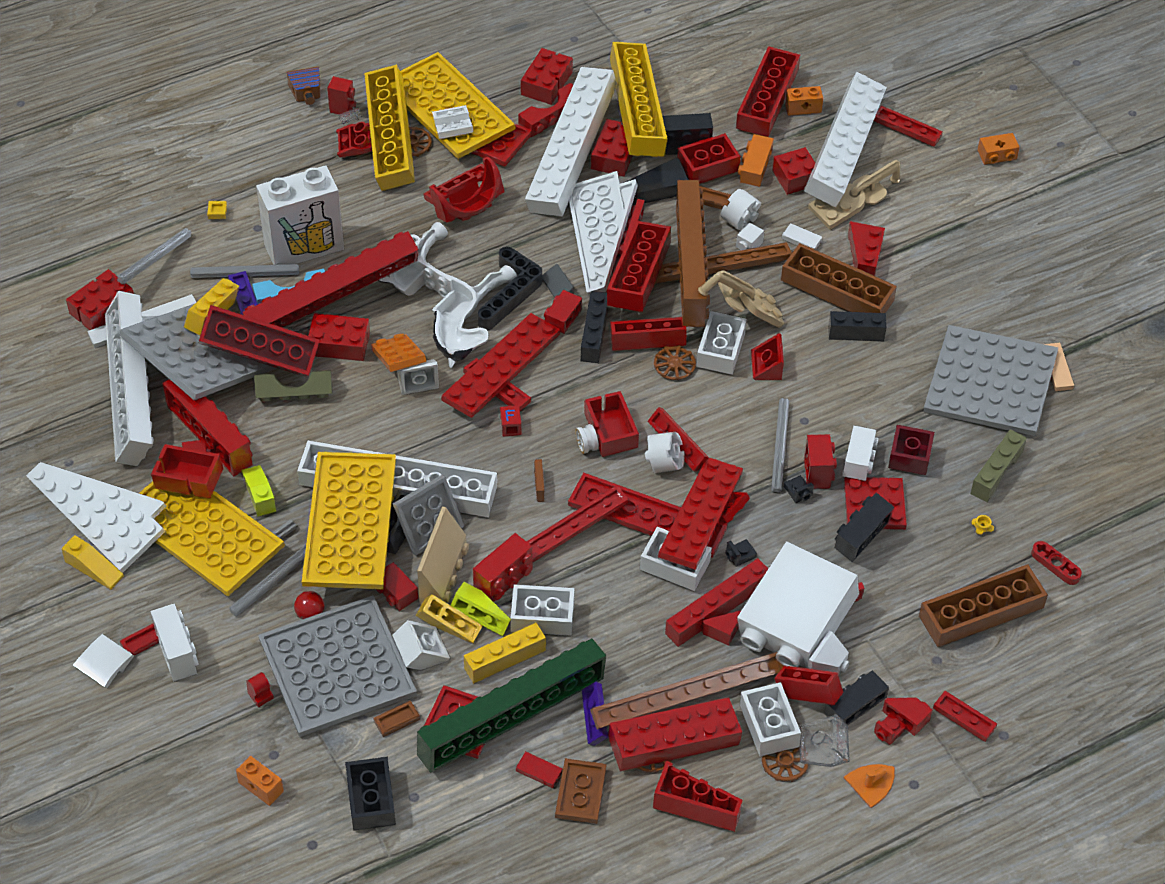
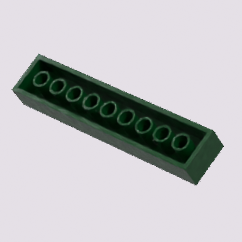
[417,638,606,773]

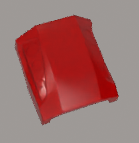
[336,121,372,157]

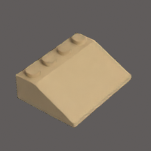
[417,507,469,605]

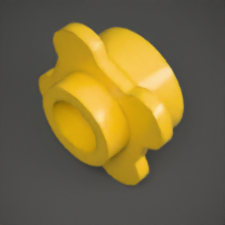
[971,515,994,535]

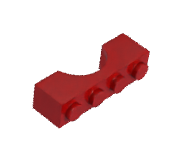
[518,83,573,137]

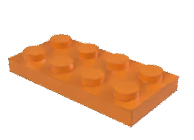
[371,334,427,372]

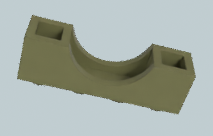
[254,370,333,401]
[970,429,1027,503]

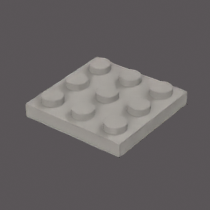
[393,475,464,555]

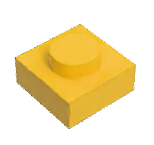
[207,201,227,219]

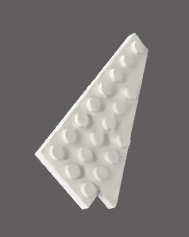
[569,171,638,297]
[26,462,167,573]

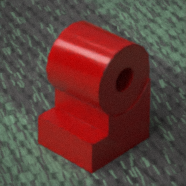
[246,672,274,708]

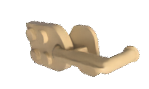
[808,160,900,230]
[698,271,784,328]

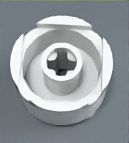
[721,189,761,231]
[645,432,684,473]

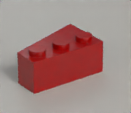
[848,221,885,276]

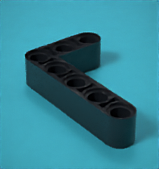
[478,246,542,331]

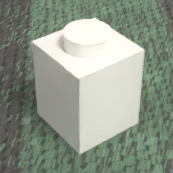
[736,222,764,250]

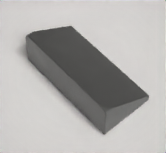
[542,264,574,298]

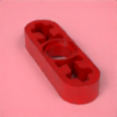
[1031,541,1082,585]

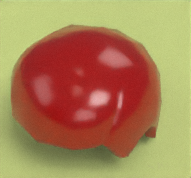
[294,591,325,619]

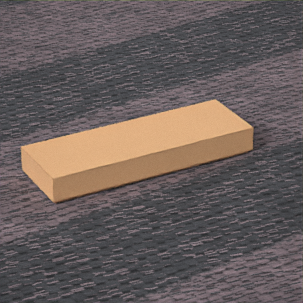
[1044,343,1074,391]

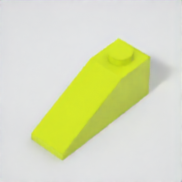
[241,465,276,517]
[450,582,511,636]

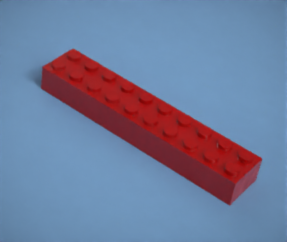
[243,231,419,328]

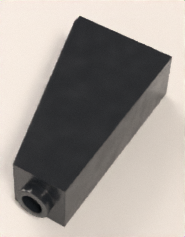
[623,158,688,206]

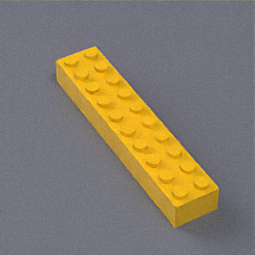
[610,42,667,157]

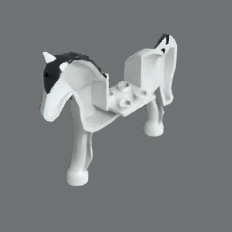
[378,222,517,368]

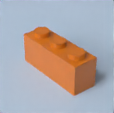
[738,134,774,187]

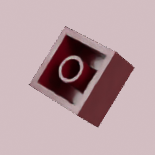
[888,425,935,475]

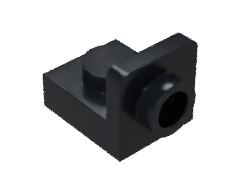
[784,475,814,503]
[725,539,757,567]

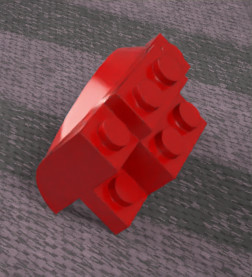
[423,156,505,223]

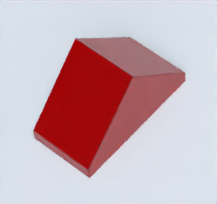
[702,610,741,646]

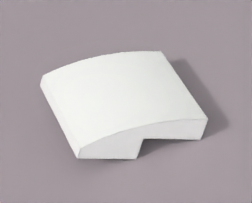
[432,105,473,139]
[74,634,134,688]

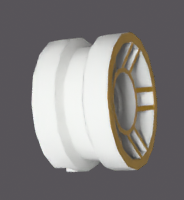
[575,424,599,454]

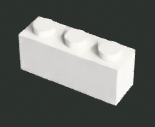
[843,426,879,481]

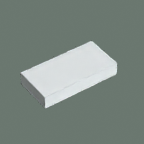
[782,223,822,250]

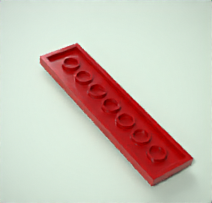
[441,313,561,418]
[658,458,743,570]
[568,472,728,558]

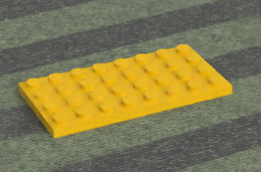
[400,52,515,159]
[302,452,396,589]
[139,472,285,596]

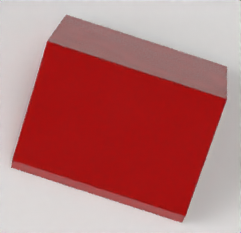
[751,333,784,380]

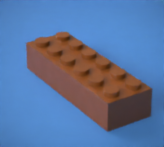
[781,243,897,313]
[919,564,1048,647]

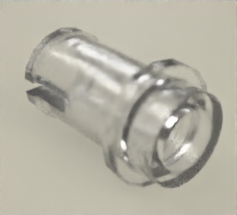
[339,107,362,125]

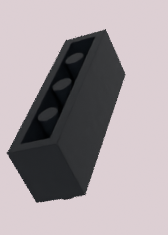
[580,291,609,364]

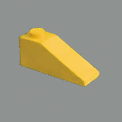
[61,535,124,590]
[415,594,482,643]

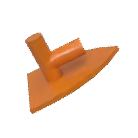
[844,764,895,808]

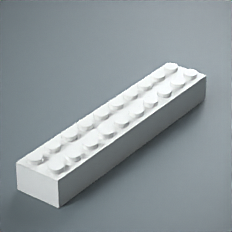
[525,67,617,217]
[804,72,887,207]
[105,291,154,466]
[297,441,497,517]

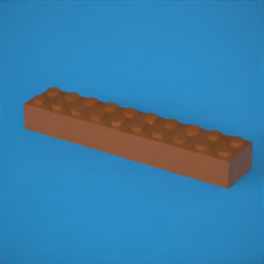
[676,180,710,327]

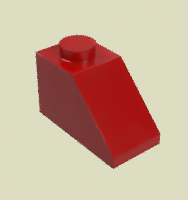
[882,697,933,736]

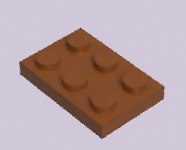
[555,758,607,824]

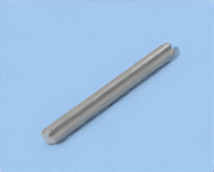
[117,228,192,284]
[190,264,299,278]
[771,398,789,493]
[229,545,306,616]

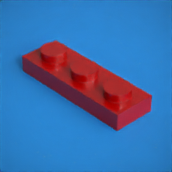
[933,691,997,742]

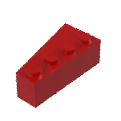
[653,760,743,832]

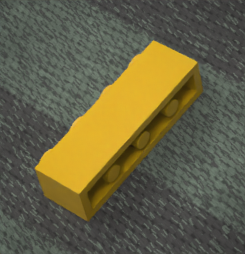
[184,278,239,335]
[463,623,546,684]

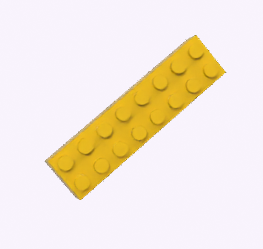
[364,65,415,191]

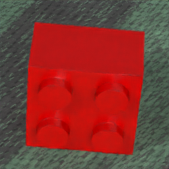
[772,147,815,195]
[804,434,837,489]

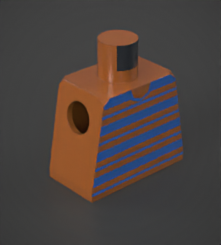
[287,66,321,105]

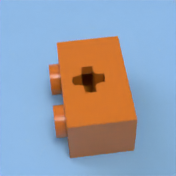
[785,86,823,116]
[978,133,1020,165]
[236,755,284,806]

